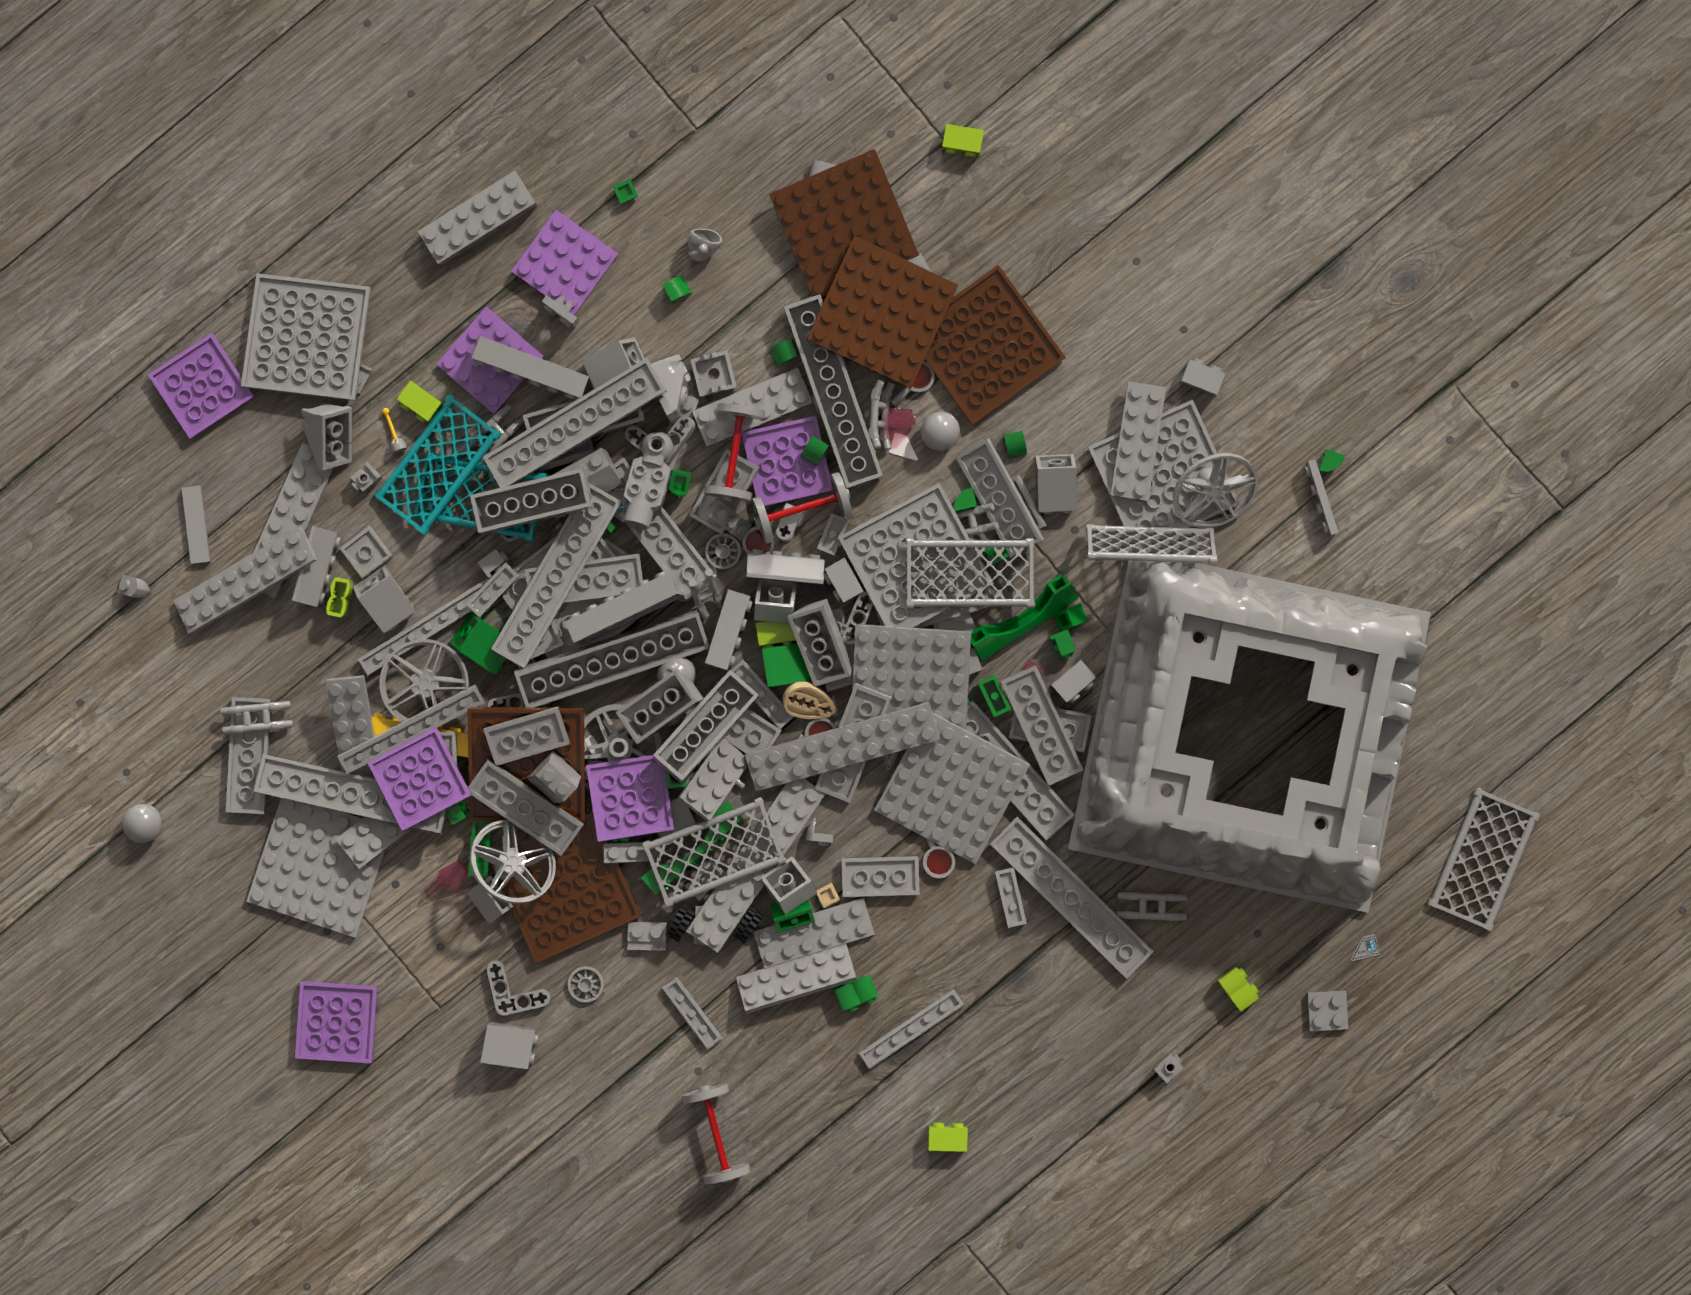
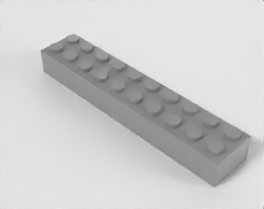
[784,294,883,489]
[514,609,710,708]

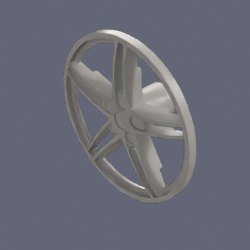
[1173,453,1258,528]
[379,639,469,722]
[584,704,661,781]
[470,820,556,904]

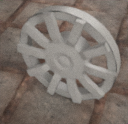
[705,533,741,569]
[568,966,604,1002]

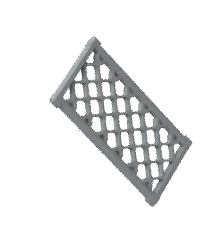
[1085,524,1218,564]
[905,538,1035,609]
[1427,788,1540,932]
[642,797,786,909]

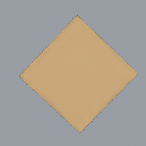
[816,883,840,909]

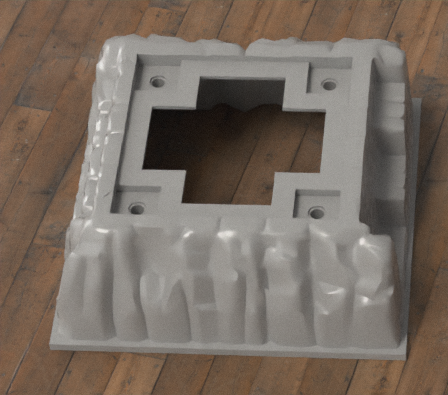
[1068,551,1431,913]

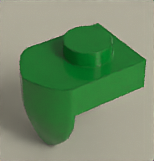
[668,469,691,498]

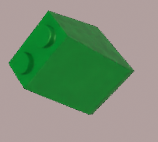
[449,611,507,675]
[762,644,812,687]

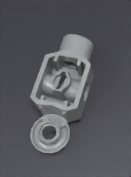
[623,431,673,529]

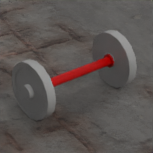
[703,403,765,502]
[752,472,853,544]
[681,1083,751,1184]

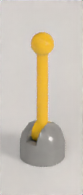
[382,408,407,454]

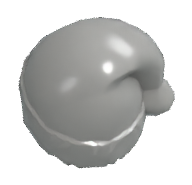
[687,229,722,262]

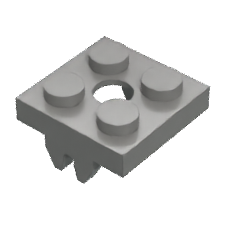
[542,295,580,328]
[691,350,737,397]

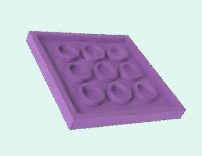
[511,210,618,316]
[436,307,544,414]
[148,333,255,439]
[741,416,833,506]
[368,727,472,832]
[586,755,674,842]
[295,981,378,1063]

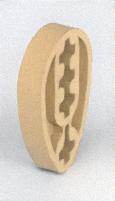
[782,682,836,719]

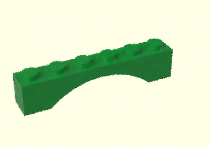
[971,574,1079,660]
[641,801,743,895]

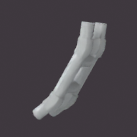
[869,379,895,451]
[458,404,525,463]
[956,503,999,536]
[687,569,724,619]
[220,701,293,735]
[1117,892,1187,921]

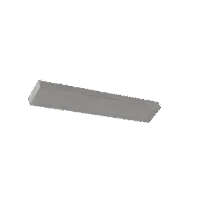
[858,989,964,1069]

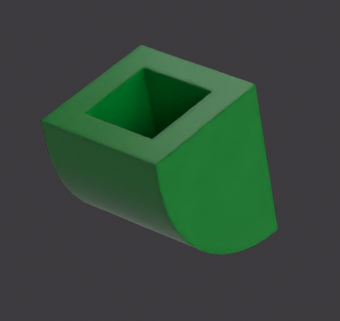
[662,276,692,304]
[769,339,798,366]
[1003,431,1027,459]
[801,436,829,466]
[1318,449,1345,473]
[954,488,977,512]
[984,548,1010,565]
[1054,603,1088,632]

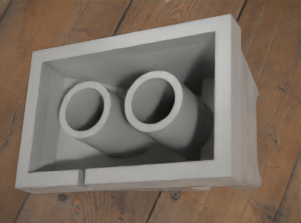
[652,354,691,426]
[302,403,352,471]

